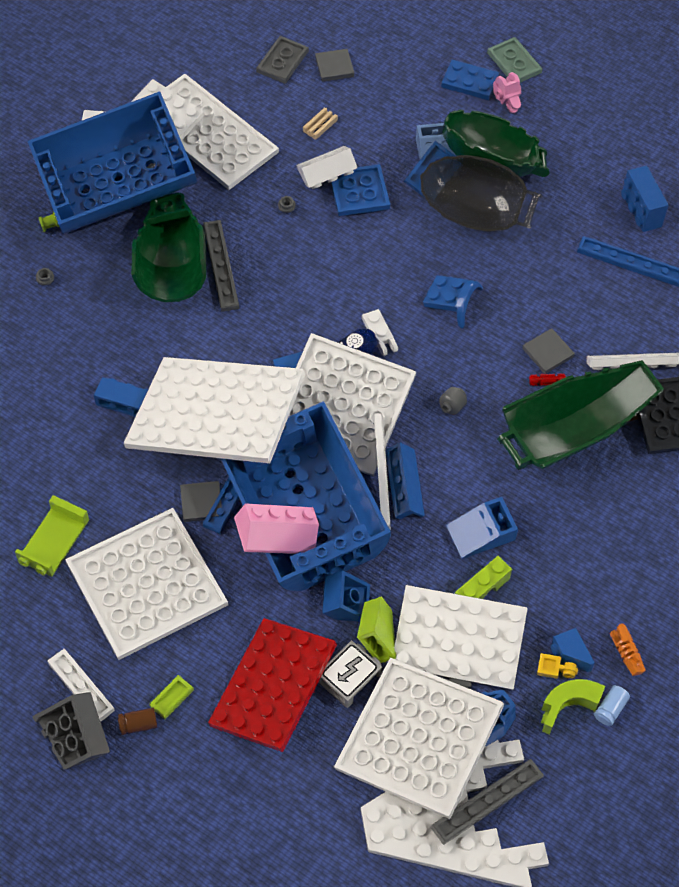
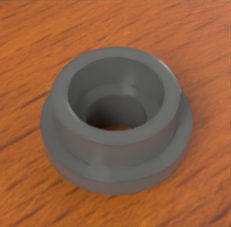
[278,196,295,213]
[36,268,54,285]

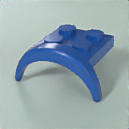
[423,275,483,328]

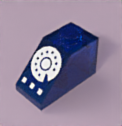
[337,329,380,355]

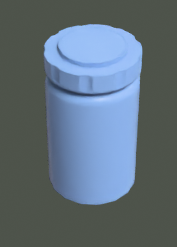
[594,685,630,726]

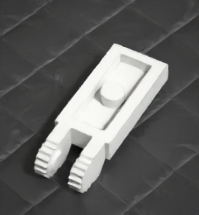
[362,309,398,356]

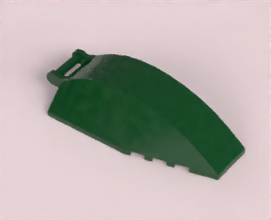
[497,360,664,470]

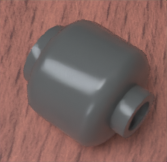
[439,387,467,415]

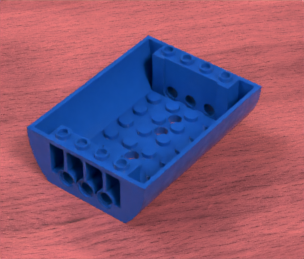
[221,401,391,591]

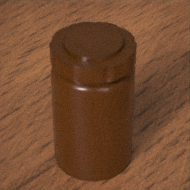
[118,707,157,735]

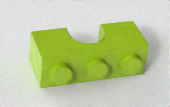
[455,556,512,599]

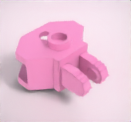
[493,72,521,114]

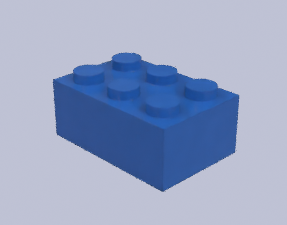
[621,165,669,232]

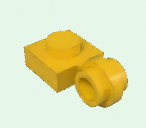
[537,653,578,679]

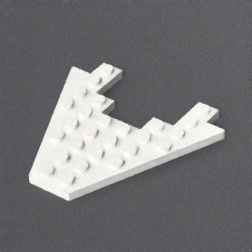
[361,740,549,887]

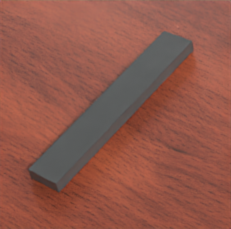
[203,220,239,312]
[430,759,544,845]

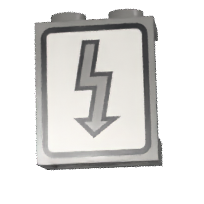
[318,640,382,708]

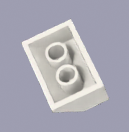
[296,146,357,189]

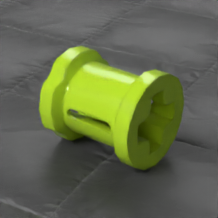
[38,212,60,232]

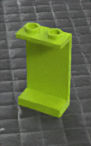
[15,495,89,577]

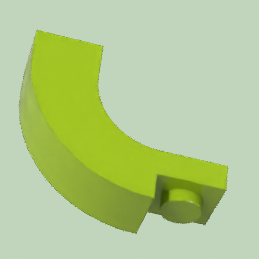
[541,679,605,735]

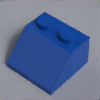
[322,570,370,622]

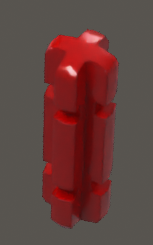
[529,374,566,386]

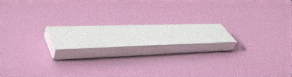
[374,413,391,530]

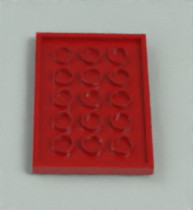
[208,618,337,752]

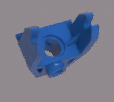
[481,690,516,747]

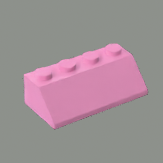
[234,504,319,554]

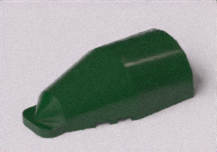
[131,192,206,302]

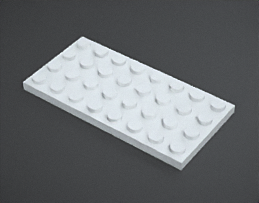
[166,74,279,190]

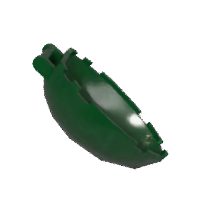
[442,110,550,179]

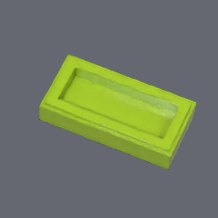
[149,675,194,719]

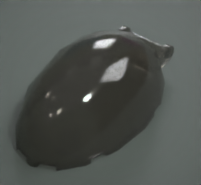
[420,155,542,232]

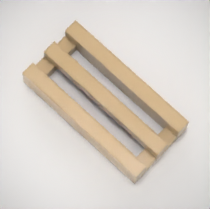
[303,107,338,140]

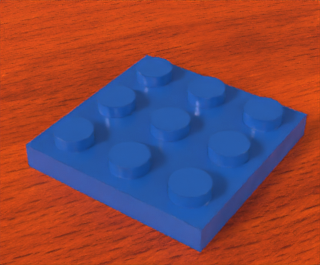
[331,164,390,216]

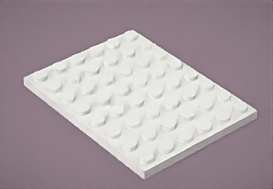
[124,357,305,463]

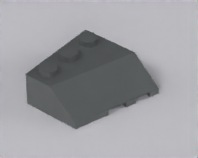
[32,692,110,770]

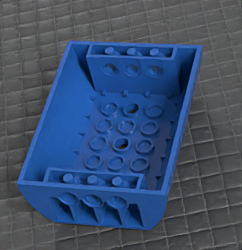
[28,91,197,234]

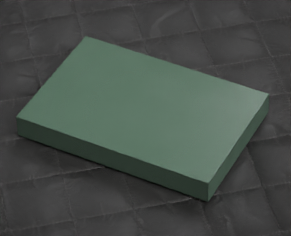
[487,37,542,82]

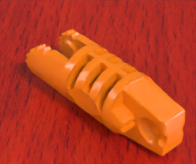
[610,623,646,676]

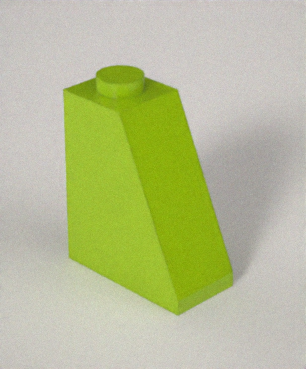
[357,596,396,663]

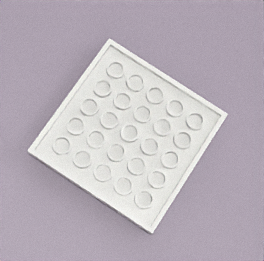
[289,333,416,477]
[65,508,228,660]
[334,658,504,819]

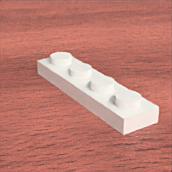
[48,649,115,722]

